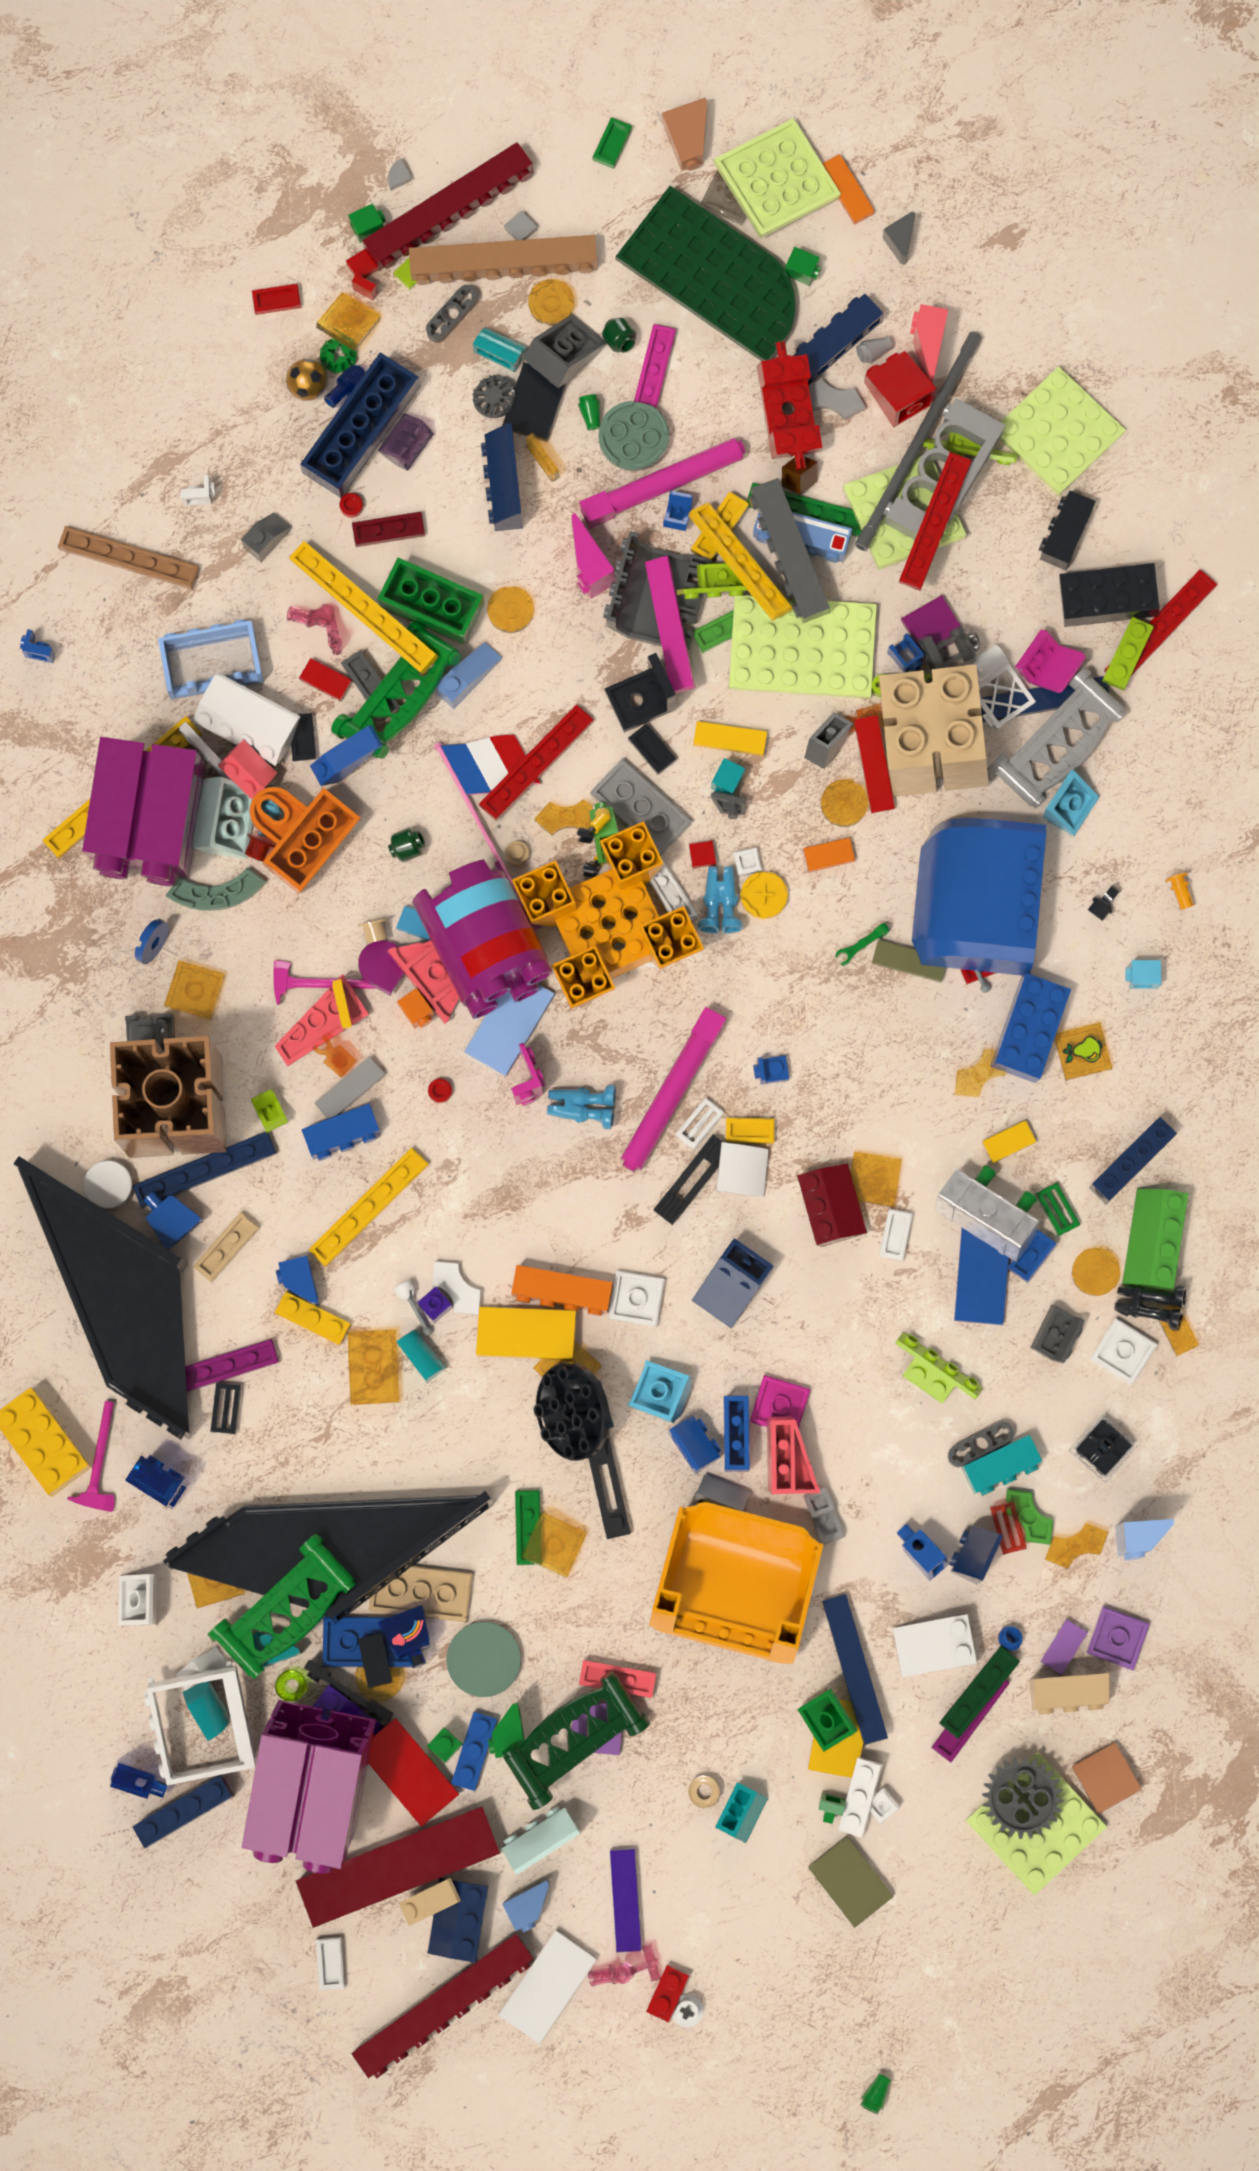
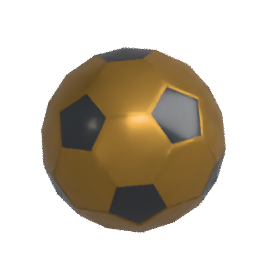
[286,359,328,401]

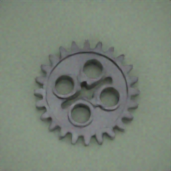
[982,1757,1064,1839]

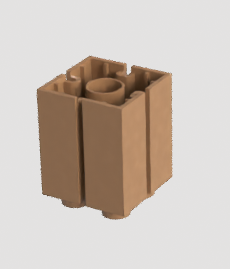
[110,1036,227,1158]

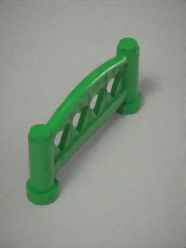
[331,621,461,759]
[207,1533,357,1680]

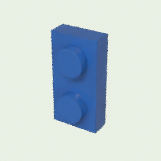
[1008,1229,1057,1283]

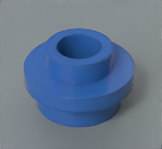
[998,1627,1022,1651]

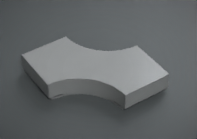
[808,378,865,420]

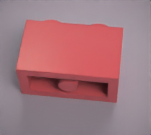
[217,739,277,799]

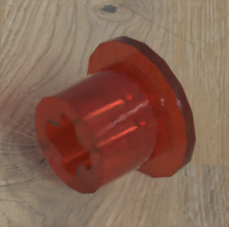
[244,833,276,862]

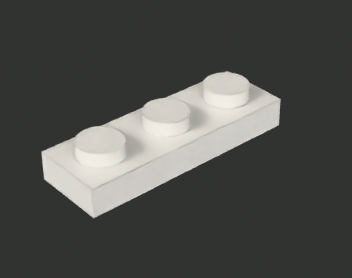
[838,1757,883,1838]

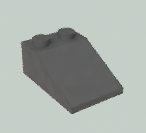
[523,314,607,388]

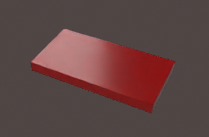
[368,1717,460,1827]

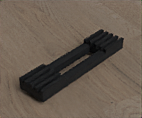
[653,1134,724,1225]
[588,1438,631,1540]
[304,1660,394,1723]

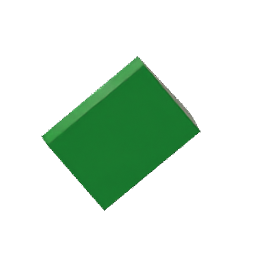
[797,1688,858,1752]

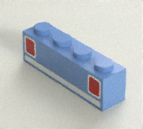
[753,512,852,563]

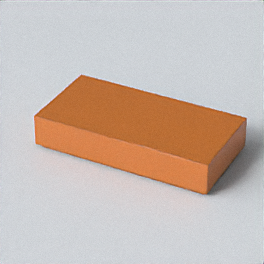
[803,837,855,873]

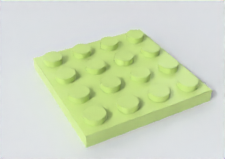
[713,118,841,239]
[1000,366,1126,496]
[843,457,966,570]
[965,1752,1107,1896]

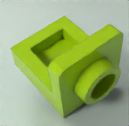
[251,1089,288,1133]

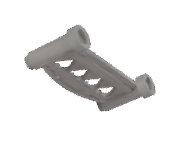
[987,667,1127,809]

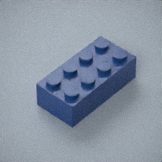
[990,973,1071,1083]

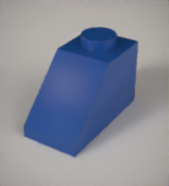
[276,1256,320,1306]

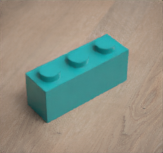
[962,1435,1043,1496]

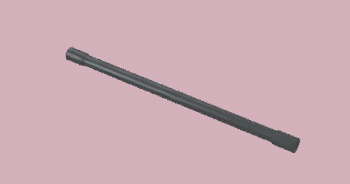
[854,332,982,551]

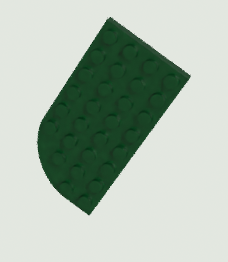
[615,186,795,361]

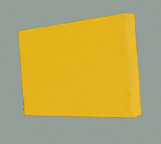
[808,1699,863,1778]

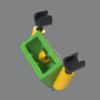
[577,802,618,878]

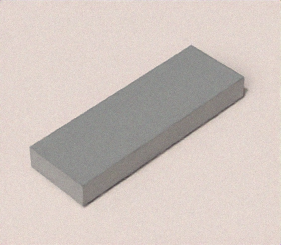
[315,1056,386,1119]

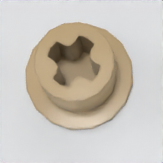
[358,918,388,943]

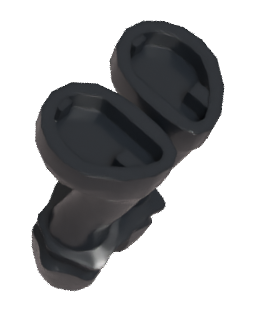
[1114,1285,1187,1331]

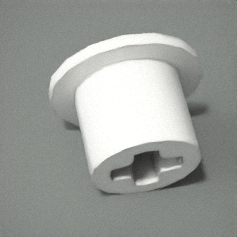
[672,1994,703,2028]

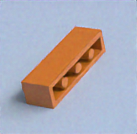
[511,1265,613,1316]

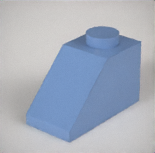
[502,1880,550,1933]

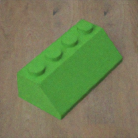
[1122,1189,1188,1292]

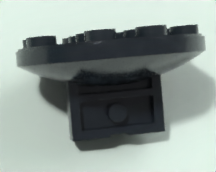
[534,1362,614,1461]

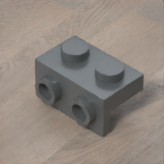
[1030,1305,1085,1363]

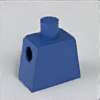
[143,1191,202,1250]
[897,1524,948,1581]

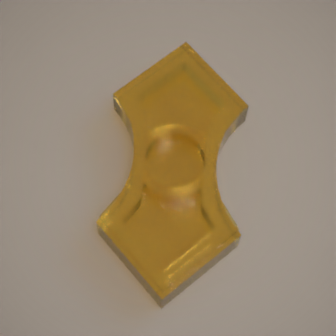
[534,799,593,836]
[954,1049,1006,1098]
[1044,1523,1109,1569]

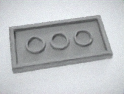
[590,758,692,856]

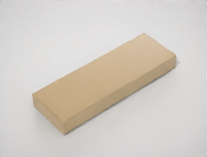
[193,1212,260,1283]

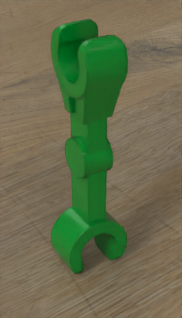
[835,923,889,966]

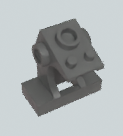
[917,626,980,671]

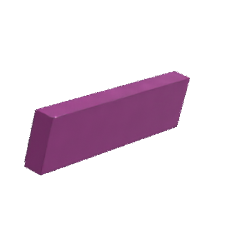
[186,1339,279,1392]
[931,1680,1010,1763]

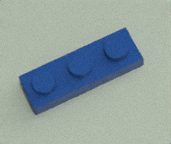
[451,1712,497,1791]

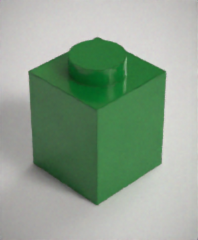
[348,203,386,243]
[785,246,822,286]
[427,1727,463,1763]

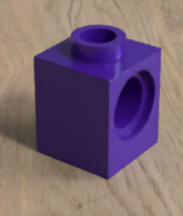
[417,1286,453,1324]

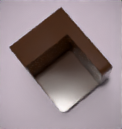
[782,456,818,495]

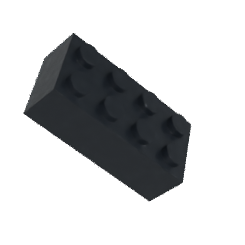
[1059,563,1160,627]

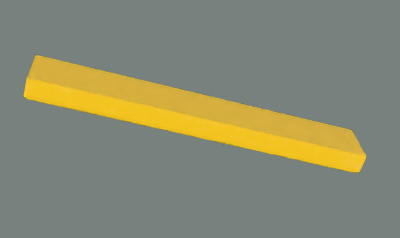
[688,502,793,621]
[308,1147,429,1267]

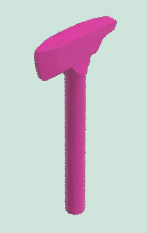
[273,960,377,1005]
[67,1401,114,1512]

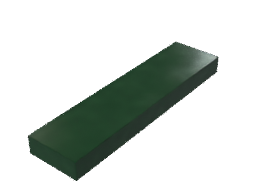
[939,1646,1020,1739]

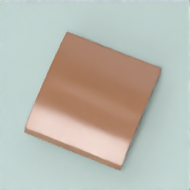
[1072,1743,1141,1814]

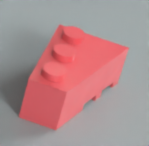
[767,1417,821,1494]

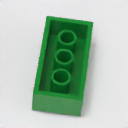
[377,557,485,645]

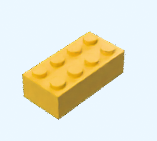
[0,1387,92,1497]

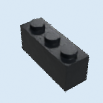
[1038,490,1096,571]

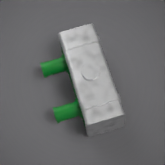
[935,1165,1039,1262]

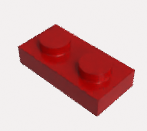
[646,1965,690,2023]

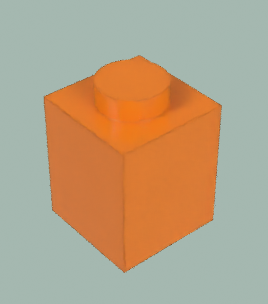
[397,988,434,1029]

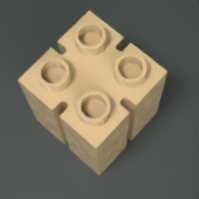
[879,664,989,797]

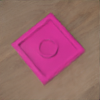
[750,1375,811,1429]

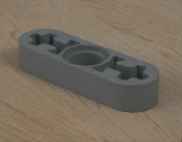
[426,285,478,343]
[947,1422,1014,1468]

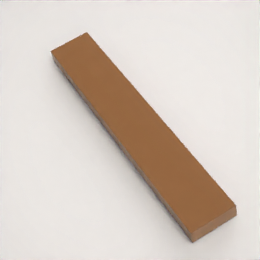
[57,526,200,590]

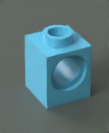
[1125,960,1161,989]

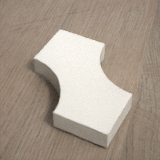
[432,1262,481,1315]

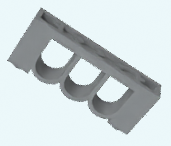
[883,398,1006,540]

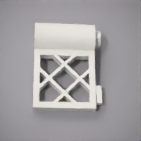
[964,644,1036,730]

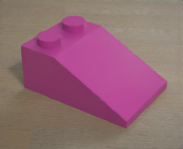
[571,513,615,599]

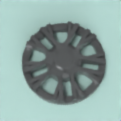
[472,375,516,418]

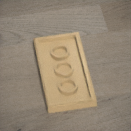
[368,1566,473,1623]

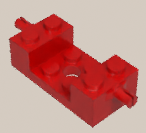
[756,341,823,470]

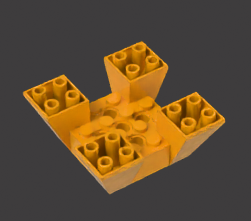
[512,821,704,1009]

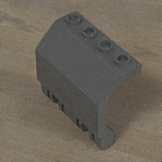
[603,531,712,651]

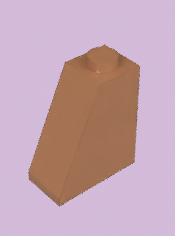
[662,97,707,171]

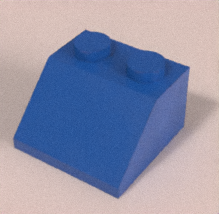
[669,1416,722,1475]

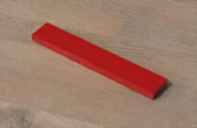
[898,452,972,591]
[1104,569,1218,678]
[479,704,594,821]

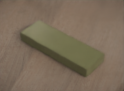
[872,939,945,983]

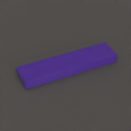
[610,1849,641,1953]

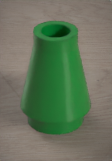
[577,394,600,431]
[860,2074,891,2115]

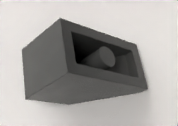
[241,513,292,563]
[804,712,854,769]

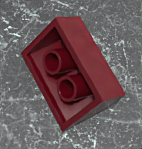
[797,1164,868,1247]

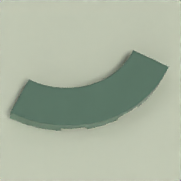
[166,867,267,911]

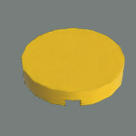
[740,872,788,920]

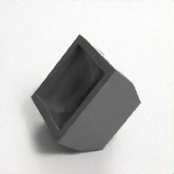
[125,1013,175,1052]

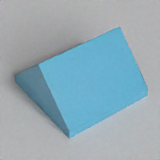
[1043,770,1099,836]

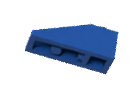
[310,725,383,786]

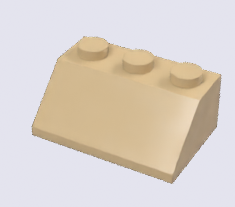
[1030,1673,1110,1714]

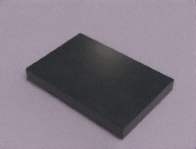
[502,362,567,442]

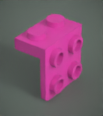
[1015,629,1086,693]
[511,1043,545,1106]

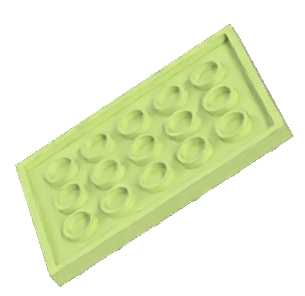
[729,595,877,699]

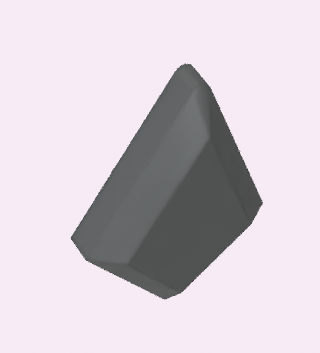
[711,791,746,819]

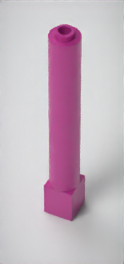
[579,438,746,529]
[620,1007,726,1172]

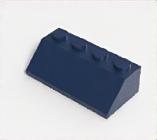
[481,423,523,531]

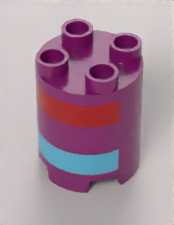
[412,859,553,1019]

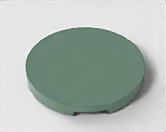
[598,401,669,471]
[446,1622,521,1697]

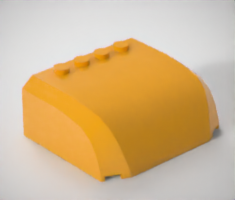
[649,1502,823,1664]

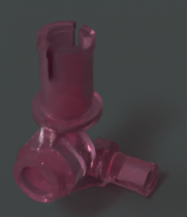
[286,604,342,655]
[588,1944,661,1987]

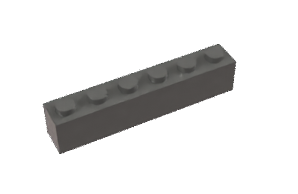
[749,478,830,623]

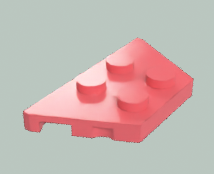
[387,940,459,1024]

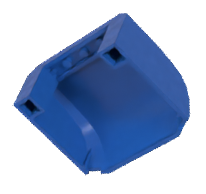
[911,818,1046,976]

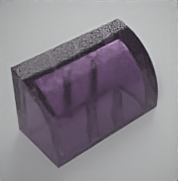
[378,413,434,471]

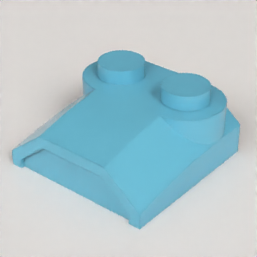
[628,1360,692,1423]

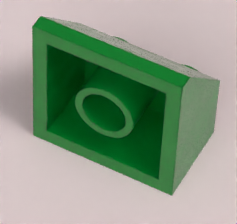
[488,1703,525,1758]

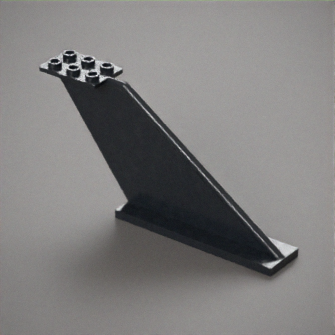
[13,1156,192,1440]
[163,1491,493,1624]

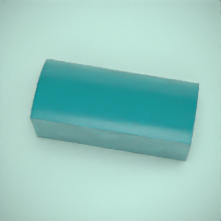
[473,327,528,372]
[396,1329,447,1383]
[182,1681,230,1741]
[715,1782,768,1843]

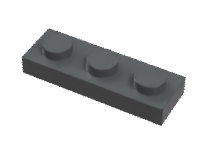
[341,650,400,722]

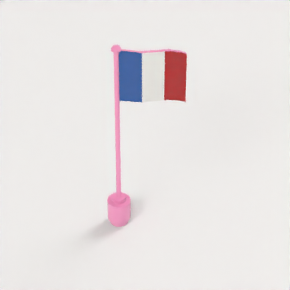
[434,735,543,931]

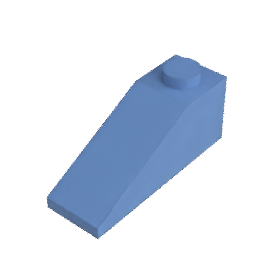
[436,642,502,709]

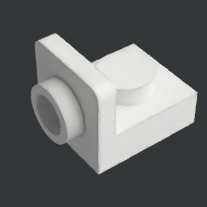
[181,475,216,506]

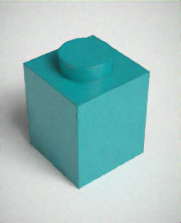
[711,758,745,795]

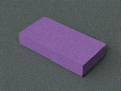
[1040,1619,1087,1675]

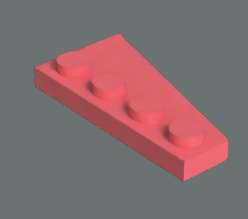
[275,974,369,1067]

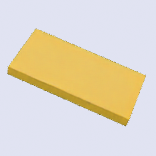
[476,1307,577,1360]

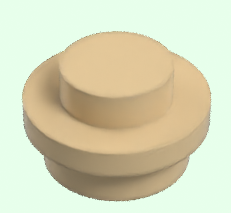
[505,841,529,865]

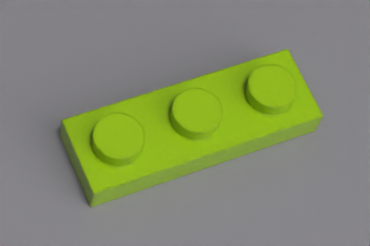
[1102,617,1154,691]

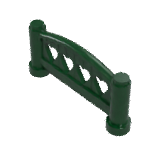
[502,1671,650,1810]

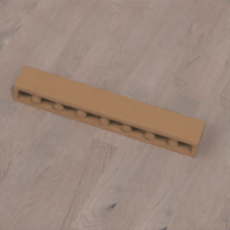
[409,235,597,285]

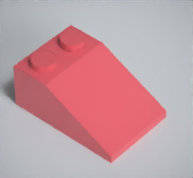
[910,304,948,383]

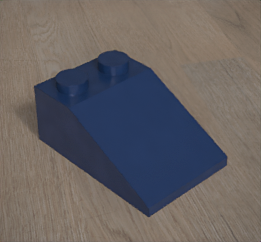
[948,1526,1003,1584]

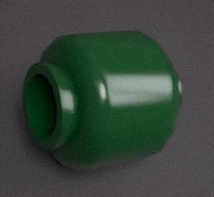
[602,317,636,353]
[388,827,425,862]

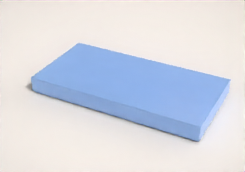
[464,984,555,1076]

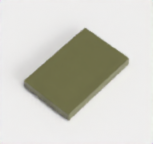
[808,1837,894,1928]

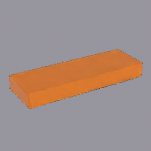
[822,154,875,225]

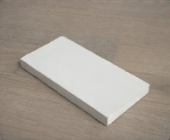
[499,1931,597,2044]

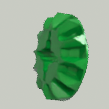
[320,336,357,373]

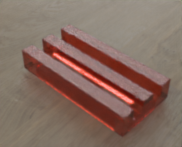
[990,1500,1027,1555]

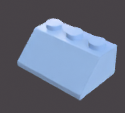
[1115,1519,1174,1560]

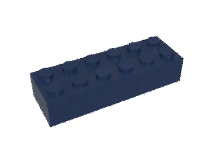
[300,352,421,498]

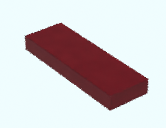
[352,511,425,547]

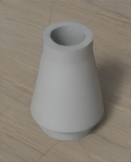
[856,336,893,363]

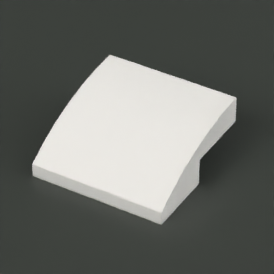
[716,1142,769,1198]

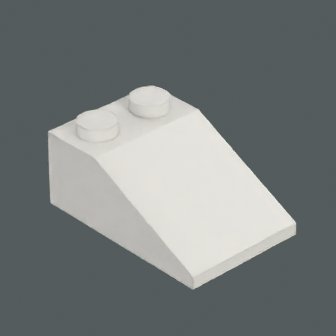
[893,1614,977,1677]

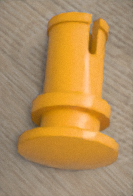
[1165,872,1195,910]

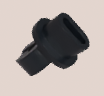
[1087,884,1121,921]

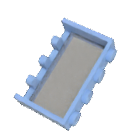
[158,619,264,700]

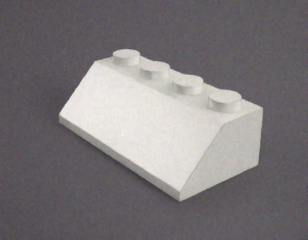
[193,672,300,766]

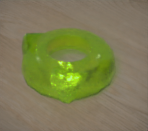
[275,1670,308,1702]

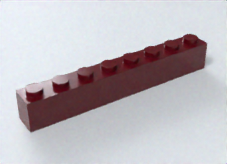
[362,142,534,271]
[351,1933,534,2079]

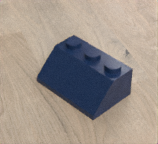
[427,1878,489,1963]

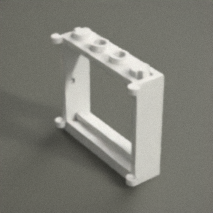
[144,1661,257,1785]

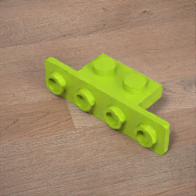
[923,432,1017,465]
[677,563,748,599]
[895,1332,983,1404]

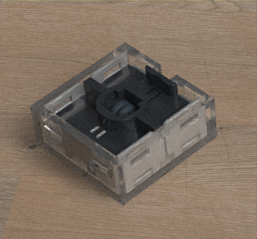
[1068,1413,1139,1483]

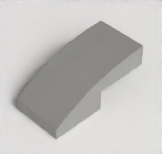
[804,1487,845,1545]

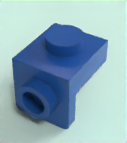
[663,491,693,531]

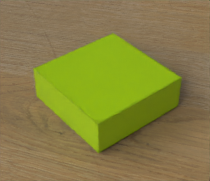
[393,258,417,290]

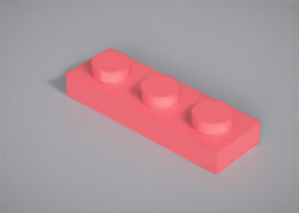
[579,1660,656,1698]

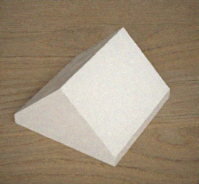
[118,1574,158,1626]

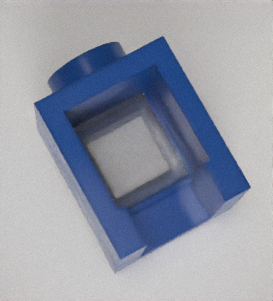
[887,633,925,673]

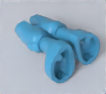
[698,866,743,934]
[546,1084,616,1130]

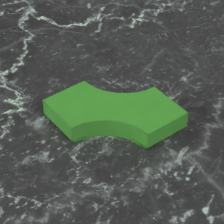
[1004,1489,1053,1545]

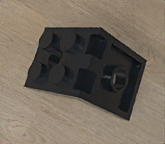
[604,653,676,733]

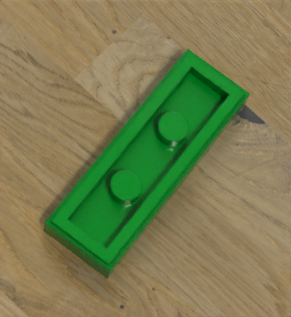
[515,1490,542,1565]

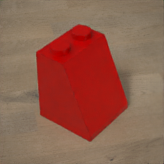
[864,351,936,428]

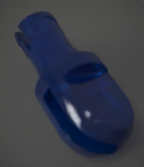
[324,365,366,408]

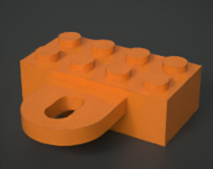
[249,787,361,894]

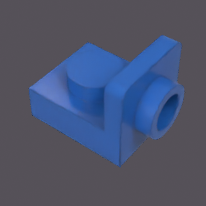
[20,629,55,663]
[753,1055,789,1085]

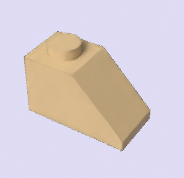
[399,1878,461,1926]

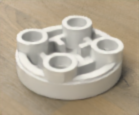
[83,1161,133,1210]

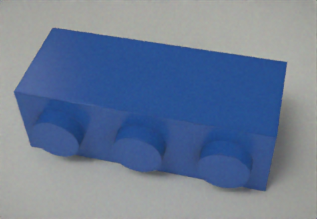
[301,1104,381,1161]
[723,1396,750,1472]

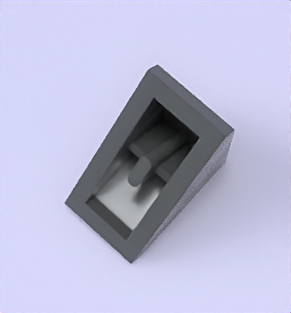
[882,212,916,265]

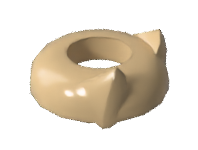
[688,1776,720,1808]

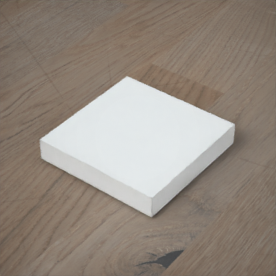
[608,1271,665,1327]
[1089,1318,1158,1386]

